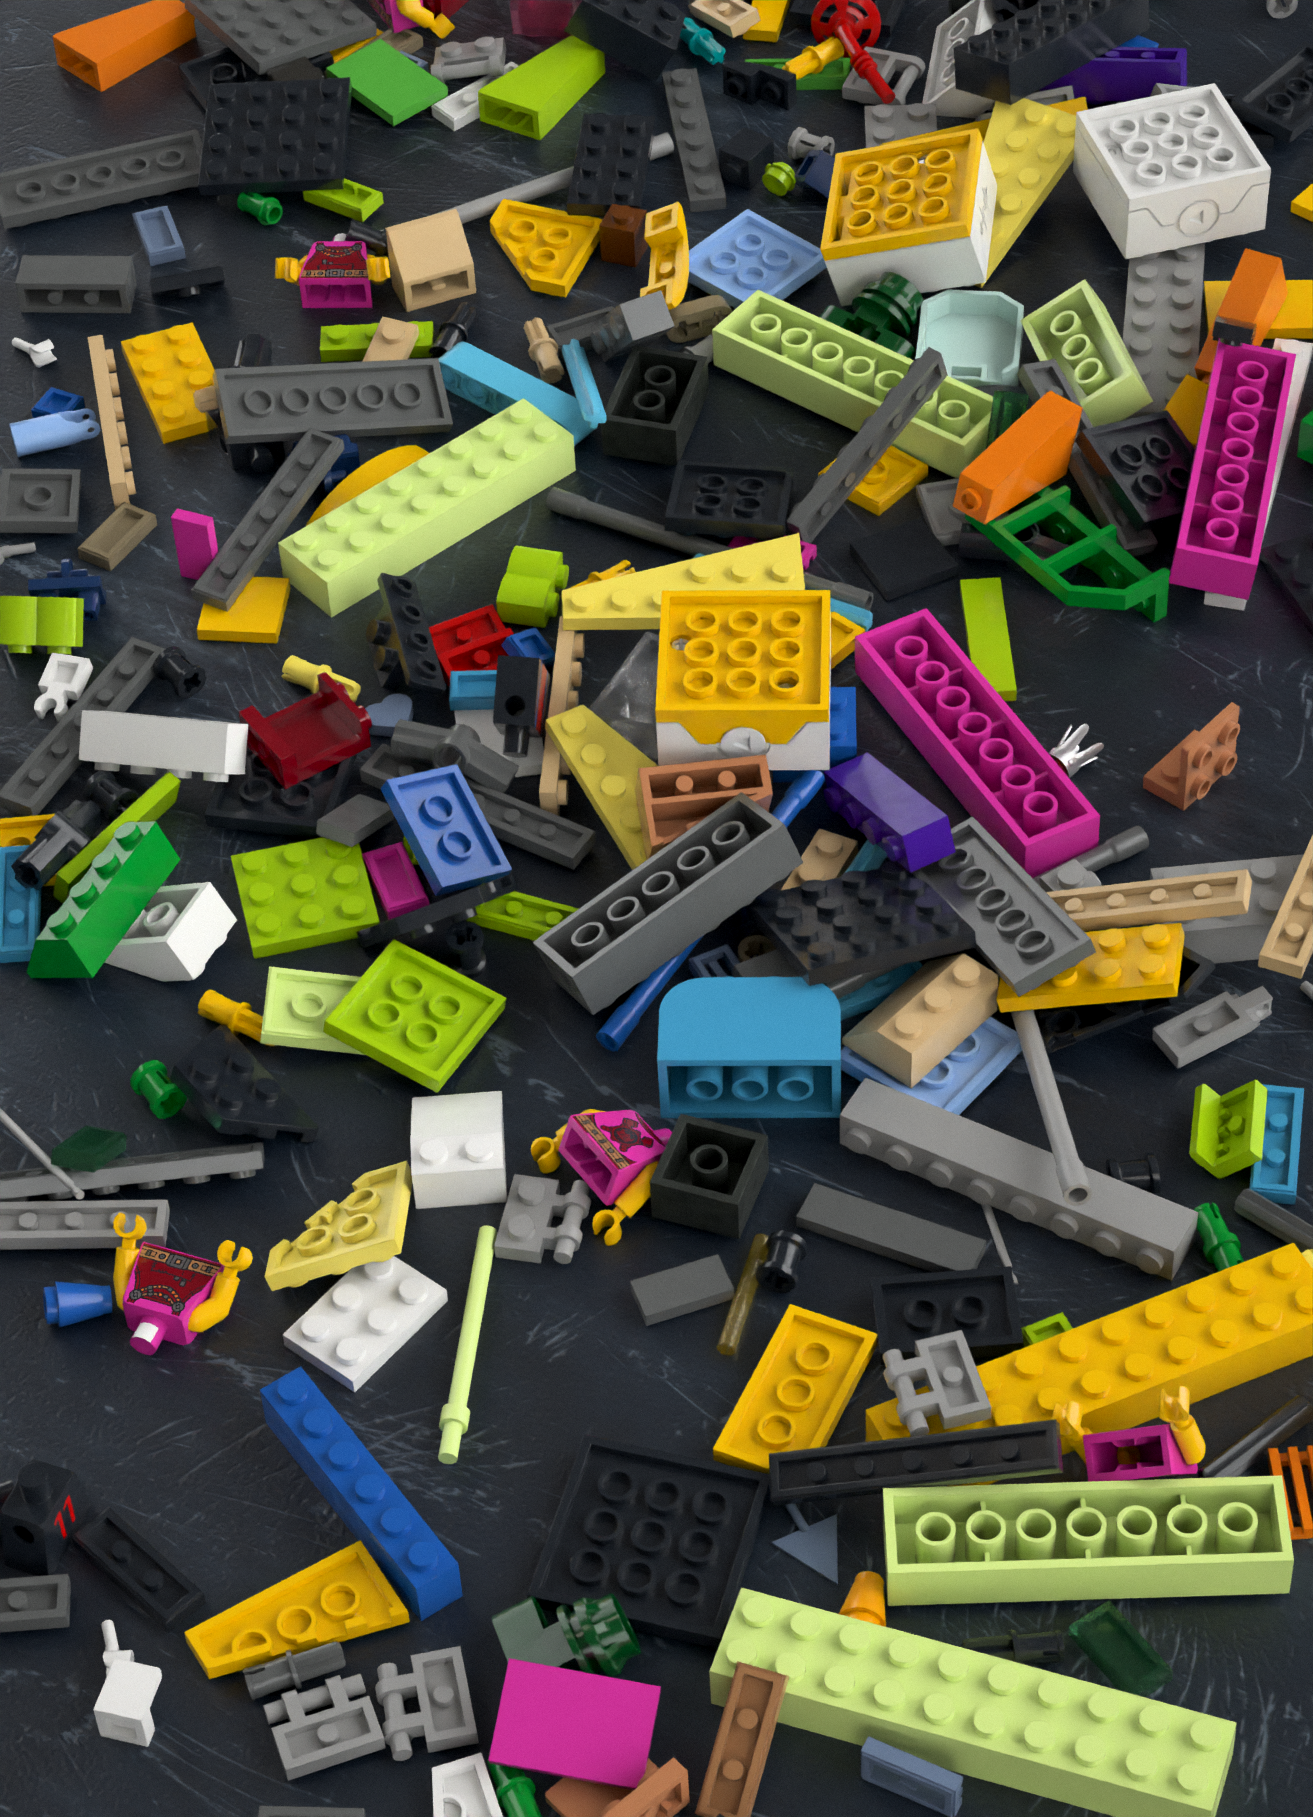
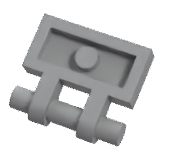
[494,1174,591,1264]
[883,1330,991,1437]
[375,1646,479,1761]
[263,1674,386,1781]

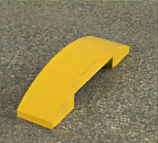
[640,202,689,310]
[306,445,430,526]

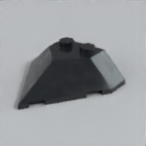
[1039,927,1216,1054]

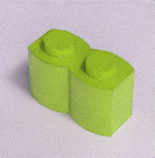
[496,545,569,628]
[0,596,84,655]

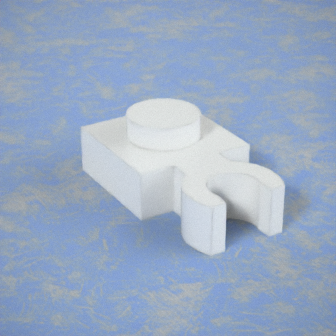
[34,653,93,722]

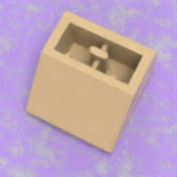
[386,209,476,312]

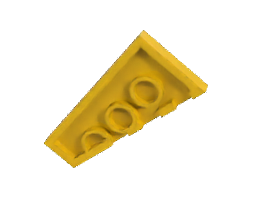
[184,1540,410,1679]

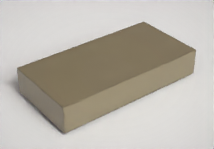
[77,502,157,571]

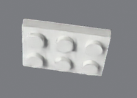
[283,1256,448,1392]

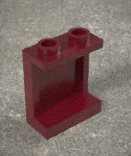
[238,672,372,789]

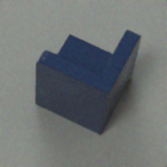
[794,150,835,199]

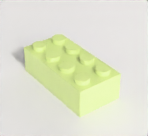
[1020,279,1153,427]

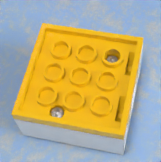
[820,128,997,306]
[655,590,831,770]

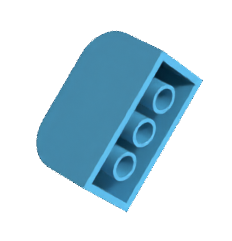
[657,976,841,1118]

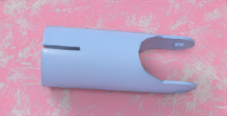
[9,408,100,457]

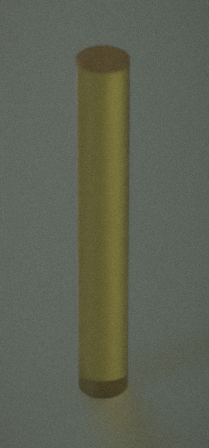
[717,1234,769,1355]

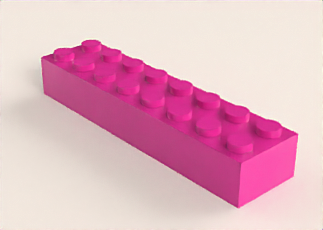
[1169,338,1296,600]
[855,608,1100,878]

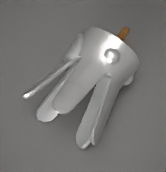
[1048,724,1104,778]

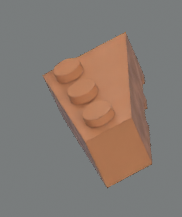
[635,755,773,860]

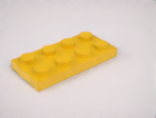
[121,322,215,444]
[996,923,1185,1013]
[713,1304,878,1474]

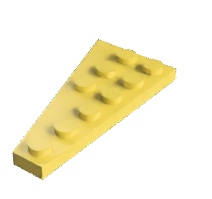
[975,98,1076,288]
[562,533,805,630]
[545,705,658,870]

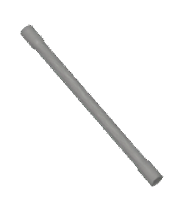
[380,132,674,231]
[1011,1010,1092,1206]

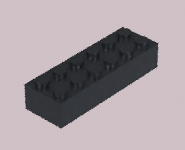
[953,0,1149,105]

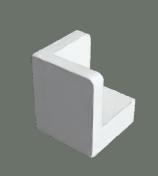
[93,1658,162,1747]

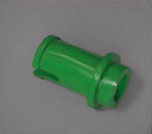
[237,192,283,225]

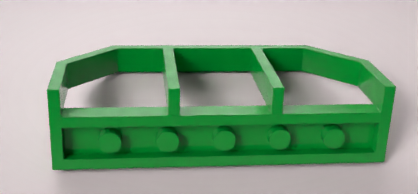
[965,485,1170,622]

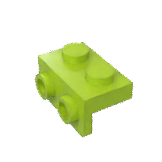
[1189,1079,1267,1180]

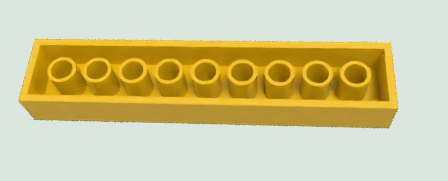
[866,1243,1313,1486]

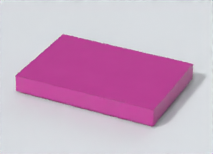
[488,1658,661,1790]

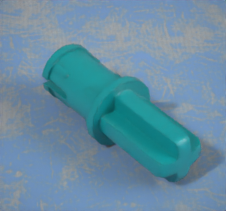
[679,17,726,65]

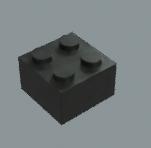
[650,1114,769,1239]

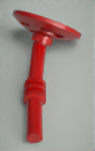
[811,0,896,104]

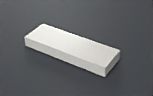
[431,62,518,131]

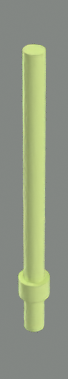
[438,1226,497,1464]

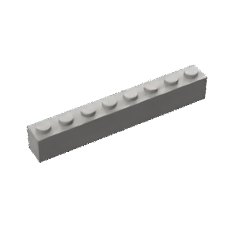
[840,1078,1198,1280]

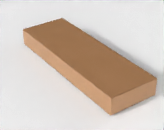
[695,1661,789,1817]

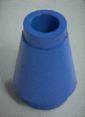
[43,1281,112,1328]

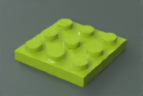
[231,837,380,959]
[323,939,506,1093]

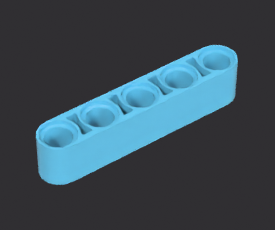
[438,342,598,446]

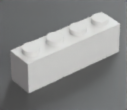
[79,710,248,782]

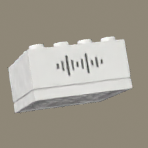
[1073,83,1271,259]

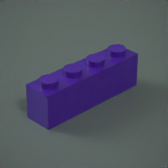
[1040,47,1187,104]
[824,752,956,873]

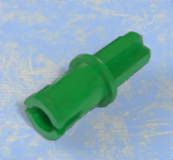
[487,1751,542,1817]

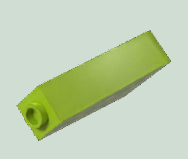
[478,35,605,140]

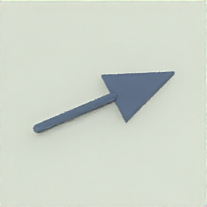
[771,1504,838,1586]

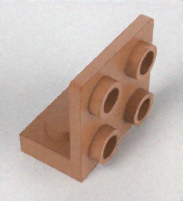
[1143,702,1240,811]
[545,1757,690,1817]

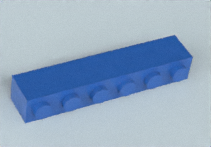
[260,1366,463,1621]

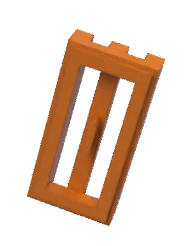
[1267,1445,1313,1540]

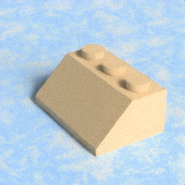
[842,953,998,1088]

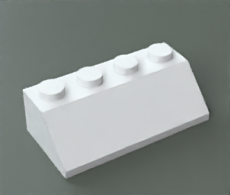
[922,0,998,118]

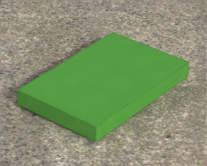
[326,39,448,126]

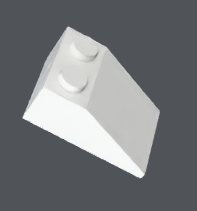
[104,882,237,982]
[410,1091,507,1209]

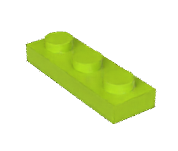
[320,321,434,362]

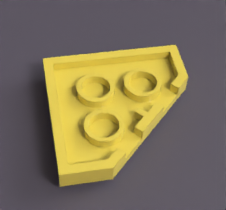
[265,1161,412,1291]

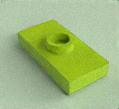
[303,178,384,222]

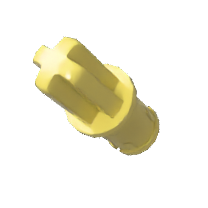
[282,655,361,703]

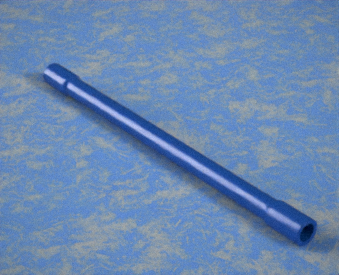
[596,770,825,1051]

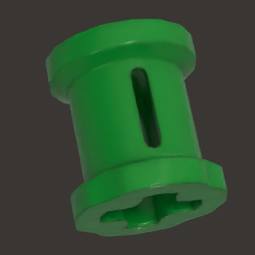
[130,1060,187,1119]

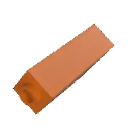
[52,0,196,92]
[1194,248,1288,385]
[953,390,1083,524]

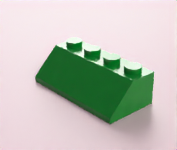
[27,821,181,978]

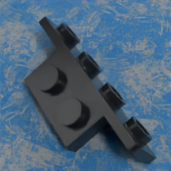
[366,573,446,695]

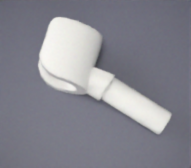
[12,338,57,368]
[101,1620,134,1676]

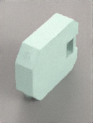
[915,289,1024,387]

